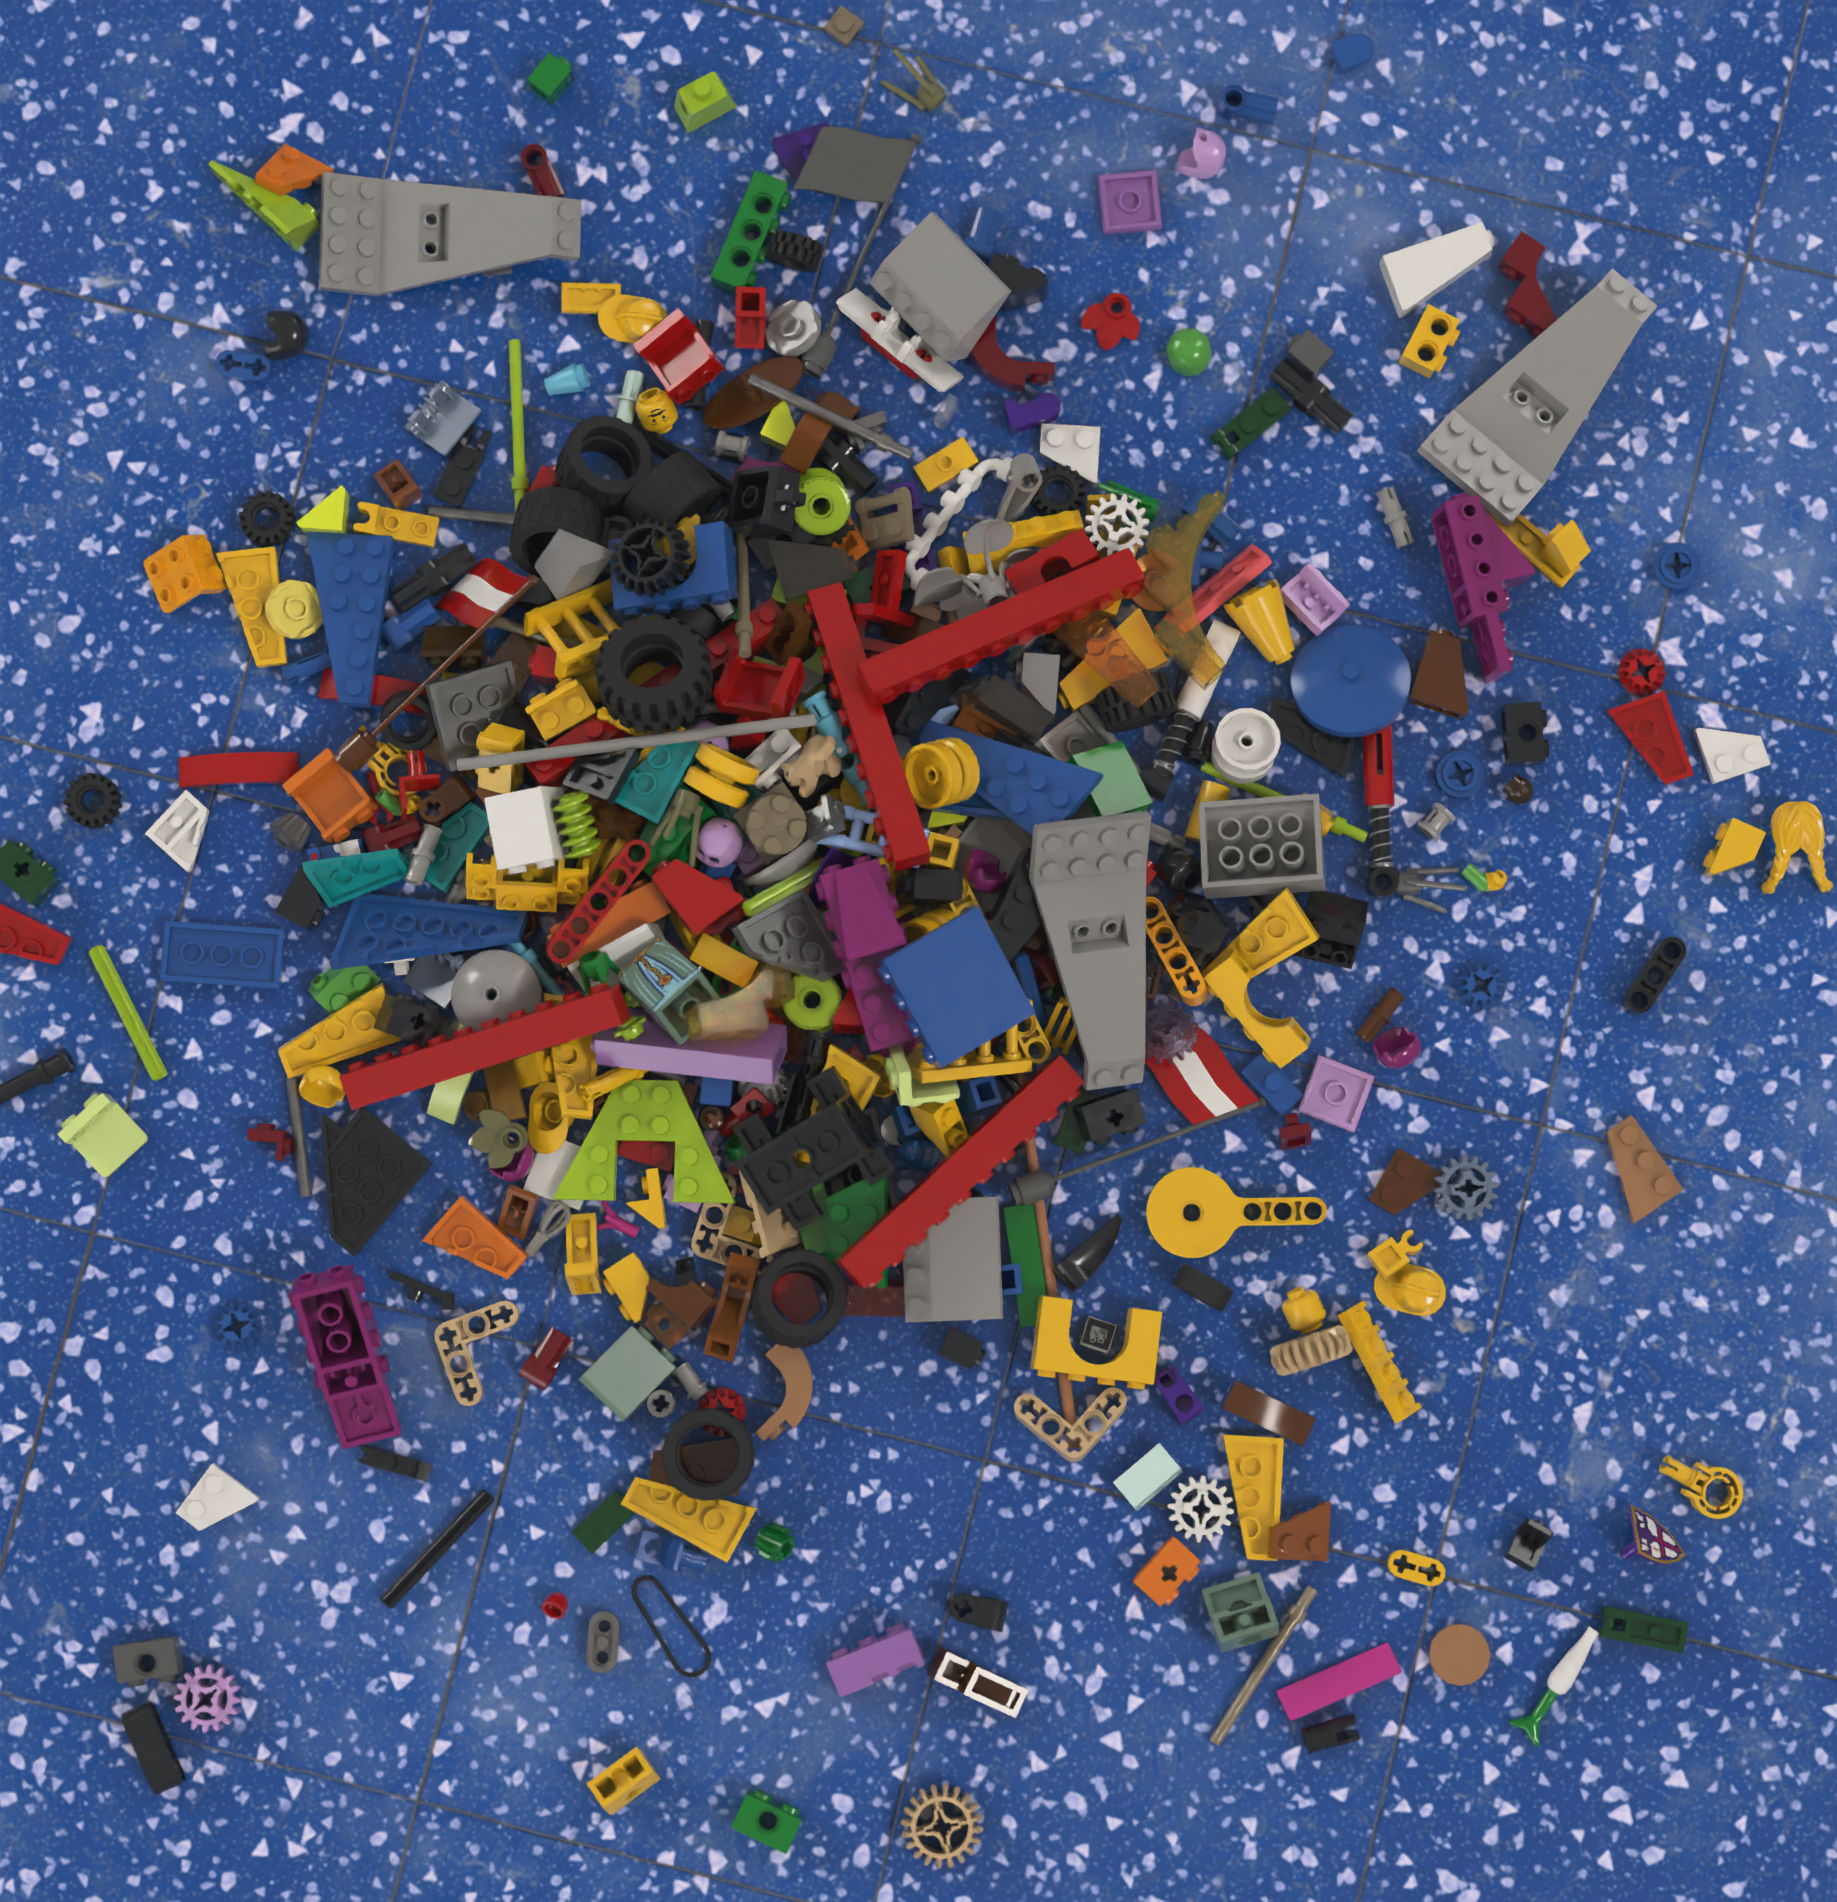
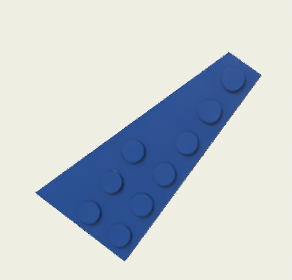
[329,893,529,970]

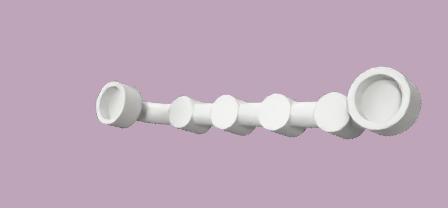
[904,457,1013,591]

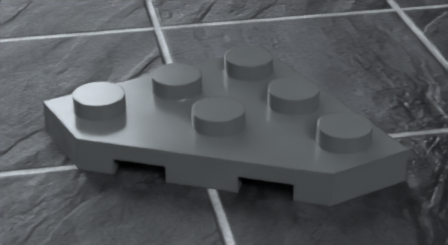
[425,659,518,772]
[732,888,845,982]

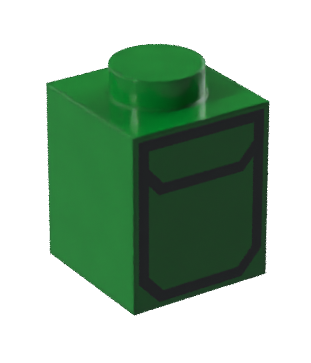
[527,52,574,106]

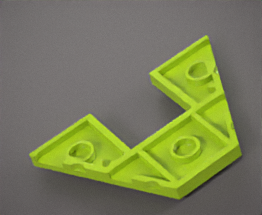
[554,1080,735,1204]

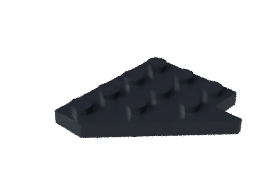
[321,1106,433,1257]

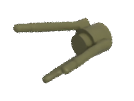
[880,48,947,112]
[648,789,704,868]

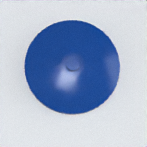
[1291,625,1411,737]

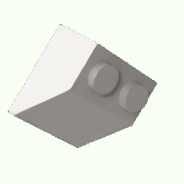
[1015,652,1060,724]

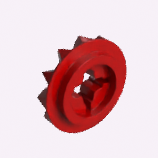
[1618,648,1666,696]
[698,1388,746,1436]

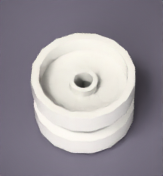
[1210,708,1281,784]

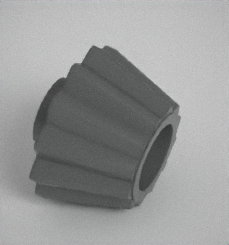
[269,812,311,852]

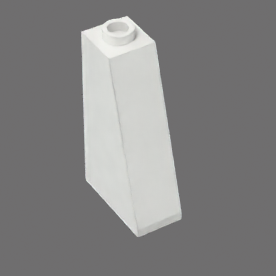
[1379,222,1494,318]

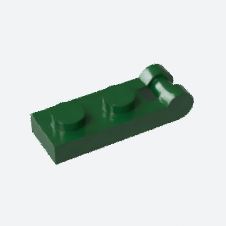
[1209,387,1292,461]
[1598,1606,1688,1653]

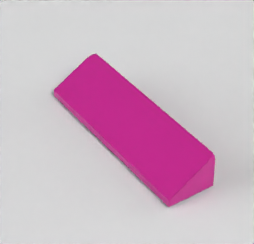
[1276,1642,1402,1721]

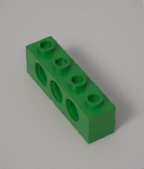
[710,170,792,294]

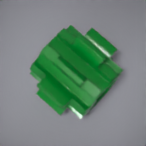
[755,1522,795,1563]

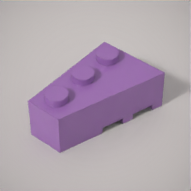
[826,1622,925,1697]

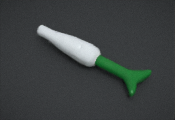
[1509,1626,1599,1747]

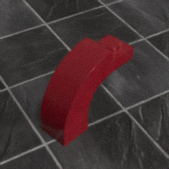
[969,315,1055,392]

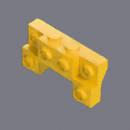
[466,853,589,912]

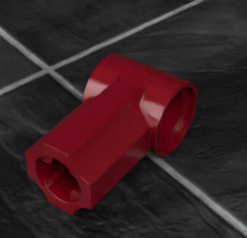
[521,144,566,198]
[361,814,423,852]
[518,1327,574,1392]

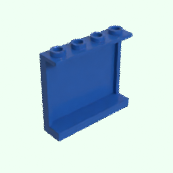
[877,906,1036,1068]

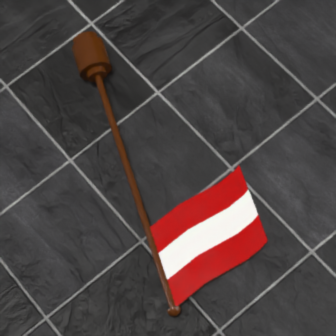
[334,558,538,773]

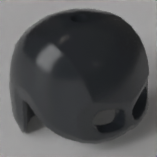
[263,309,309,361]

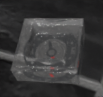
[933,393,958,430]

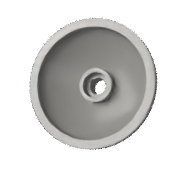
[742,837,819,887]
[451,950,542,1030]

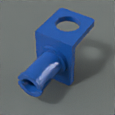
[635,1530,707,1572]

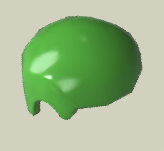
[1167,328,1212,376]

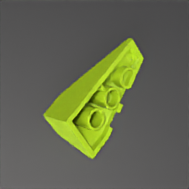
[208,160,320,252]

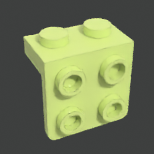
[885,1045,960,1107]
[57,1093,148,1177]

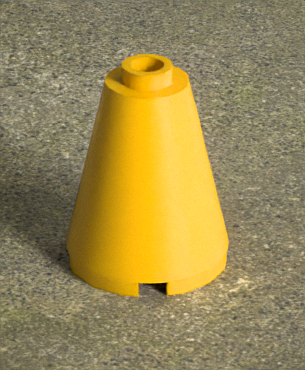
[1223,579,1295,665]

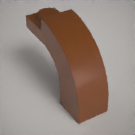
[703,1252,760,1362]

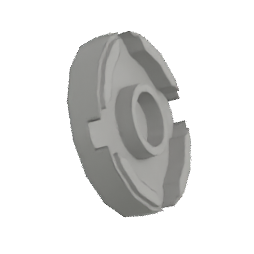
[765,300,822,357]

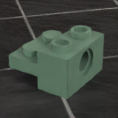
[1201,1572,1279,1653]

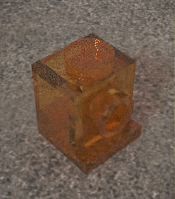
[643,1303,691,1350]

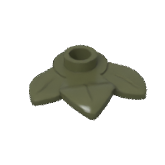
[468,1109,528,1168]

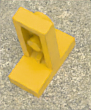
[565,1213,602,1295]

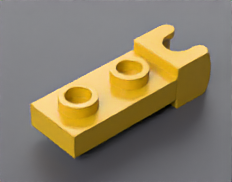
[353,502,440,548]

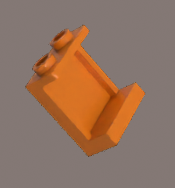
[282,747,378,844]

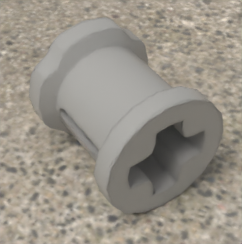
[715,430,750,462]
[1416,802,1456,842]
[647,1390,676,1417]

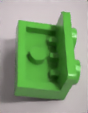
[308,965,381,1014]

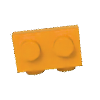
[143,534,227,613]

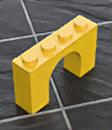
[1030,1296,1162,1390]

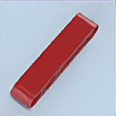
[546,839,651,964]

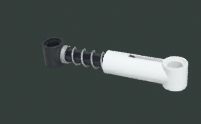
[1141,619,1241,803]

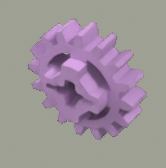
[174,1664,242,1733]

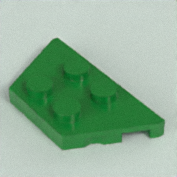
[826,1176,888,1288]

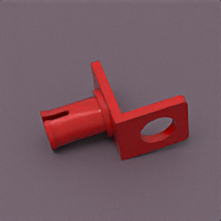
[398,750,440,819]
[718,1087,775,1138]

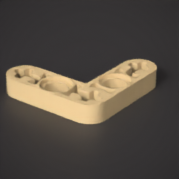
[691,1172,776,1276]
[434,1301,520,1406]
[1014,1387,1127,1462]

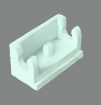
[1113,1443,1183,1511]

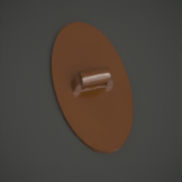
[703,356,804,430]

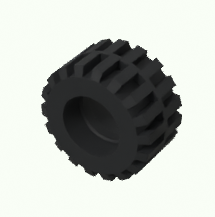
[1095,672,1177,733]

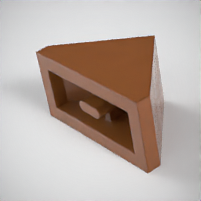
[779,412,833,476]
[374,458,424,510]
[497,1184,543,1240]

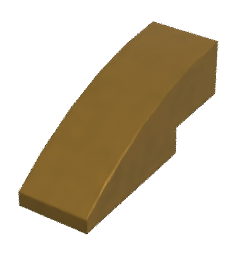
[483,1059,528,1122]

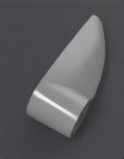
[996,453,1043,522]

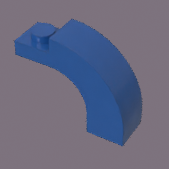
[890,1076,1003,1138]

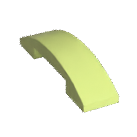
[426,1023,474,1125]

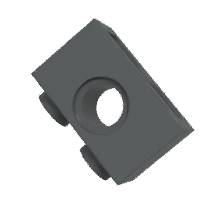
[113,1635,184,1688]

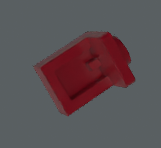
[247,1123,293,1162]

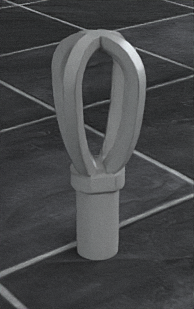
[525,1201,571,1257]

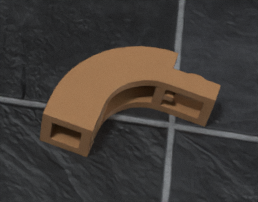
[755,1344,813,1441]

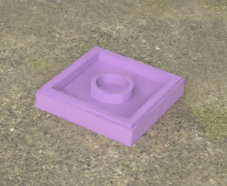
[1297,1055,1375,1133]

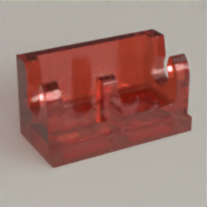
[843,1279,904,1317]

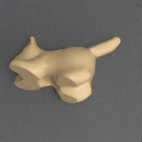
[780,726,842,798]

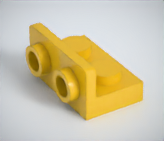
[525,677,598,742]

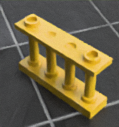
[524,577,657,682]
[909,999,1033,1083]

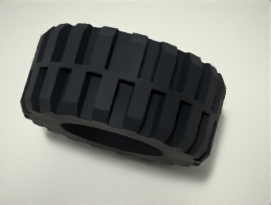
[595,615,714,734]

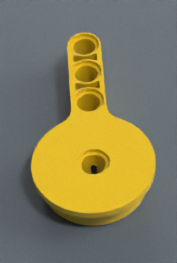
[1146,1167,1327,1258]

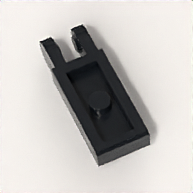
[433,424,493,508]

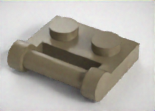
[855,487,915,552]

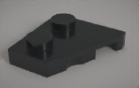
[562,749,640,805]

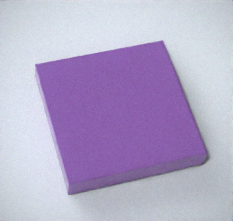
[1098,170,1162,235]

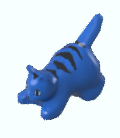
[894,1134,946,1175]

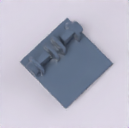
[405,380,482,457]
[403,950,474,1009]

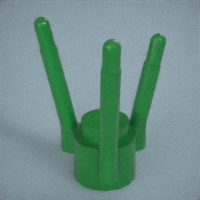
[1097,480,1159,524]

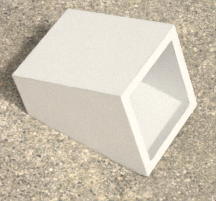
[484,786,565,875]

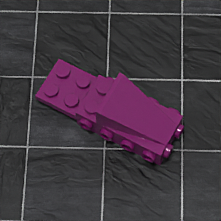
[1430,493,1535,684]
[815,855,919,1052]
[288,1265,402,1449]

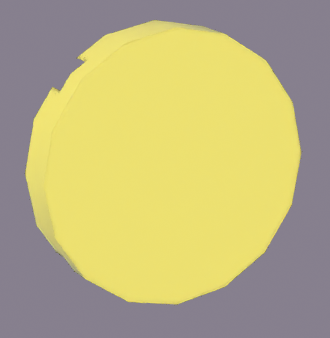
[265,580,323,639]

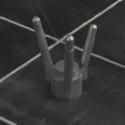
[1396,867,1467,914]

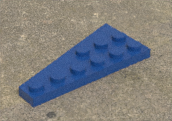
[306,531,395,708]
[909,720,1104,836]

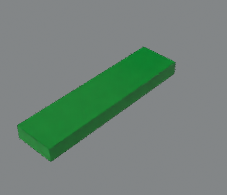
[1003,1204,1047,1328]

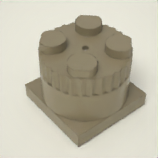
[733,781,808,865]

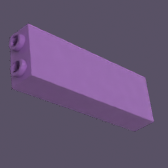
[591,1008,787,1085]

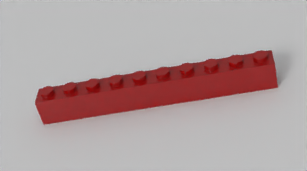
[857,547,1145,706]
[803,582,931,872]
[525,597,782,787]
[339,982,631,1110]
[835,1055,1084,1289]

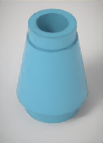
[544,363,590,396]

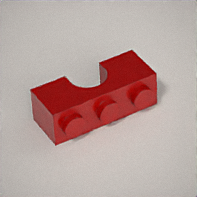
[1004,528,1100,596]

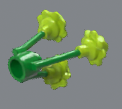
[577,950,646,1041]

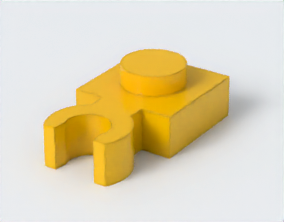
[1366,1230,1424,1280]

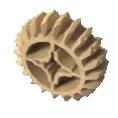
[1270,1325,1352,1376]
[901,1783,983,1868]

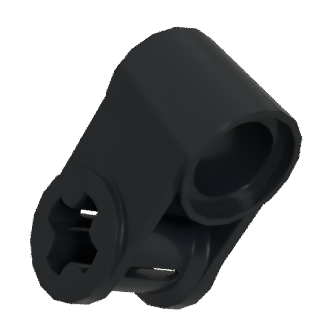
[948,1593,1009,1632]

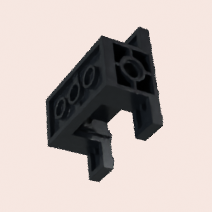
[733,1065,898,1231]

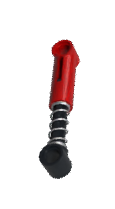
[1362,722,1399,900]

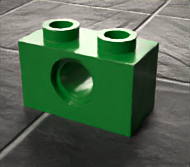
[731,1789,803,1854]

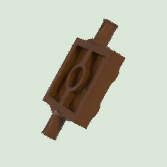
[570,791,648,850]

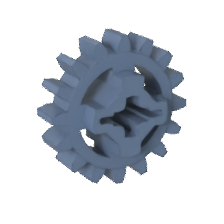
[1432,1155,1499,1221]

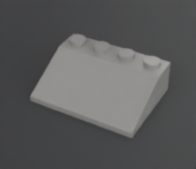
[869,212,1011,362]
[1199,793,1326,899]
[903,1197,1003,1323]

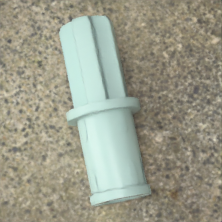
[616,370,644,424]

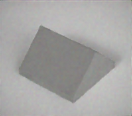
[534,528,614,600]

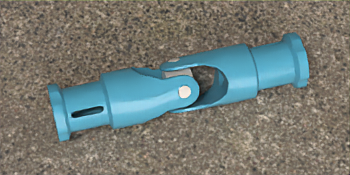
[801,690,867,807]

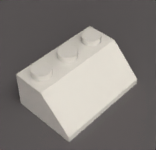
[567,923,666,991]

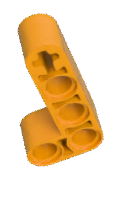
[1110,896,1207,1006]

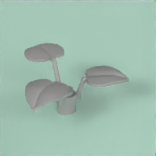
[913,518,1037,608]

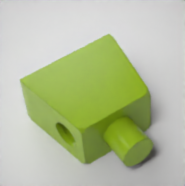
[674,71,737,133]

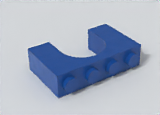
[609,521,738,619]

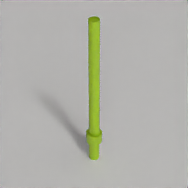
[509,339,529,513]
[1200,761,1369,843]

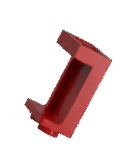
[633,308,725,405]
[712,648,806,720]

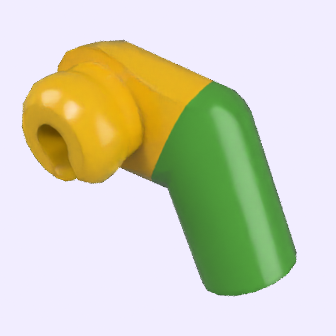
[375,788,422,816]
[1461,863,1507,892]

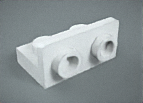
[744,729,803,793]

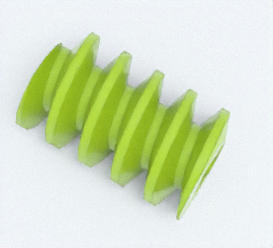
[552,791,601,859]

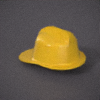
[598,295,668,344]
[528,1081,575,1154]
[1374,1264,1446,1316]

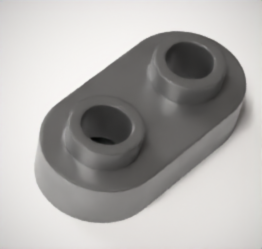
[587,1611,620,1673]

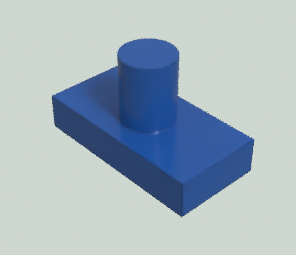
[1185,526,1223,591]
[1240,1052,1304,1116]

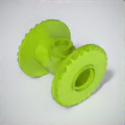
[794,467,851,535]
[782,974,842,1033]

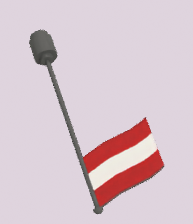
[1008,1027,1267,1206]

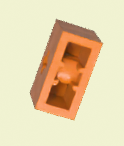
[1132,1535,1201,1607]

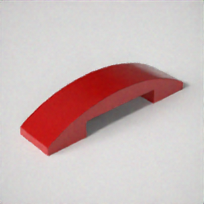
[318,669,428,716]
[179,752,299,788]

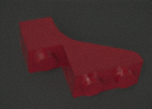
[1497,231,1557,339]

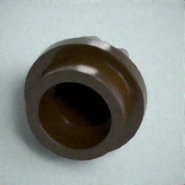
[1502,774,1533,805]

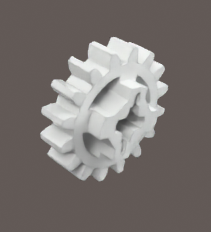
[1084,493,1149,556]
[1167,1475,1234,1542]

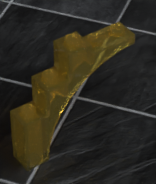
[1146,490,1226,691]
[684,961,798,1042]

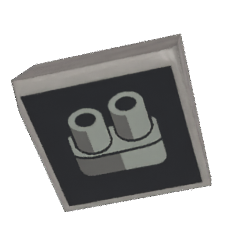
[1079,1316,1117,1354]

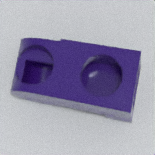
[1003,392,1061,435]
[1154,1364,1204,1426]

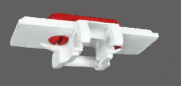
[836,288,964,392]

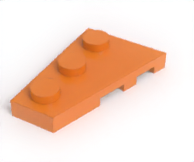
[422,1195,530,1279]

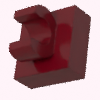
[1279,1113,1312,1150]

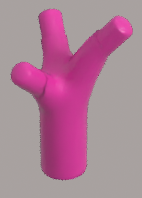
[597,1201,640,1239]

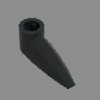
[1053,1214,1122,1292]

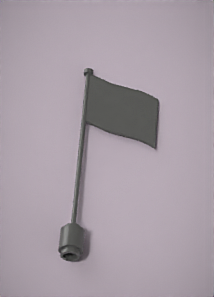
[793,126,922,379]

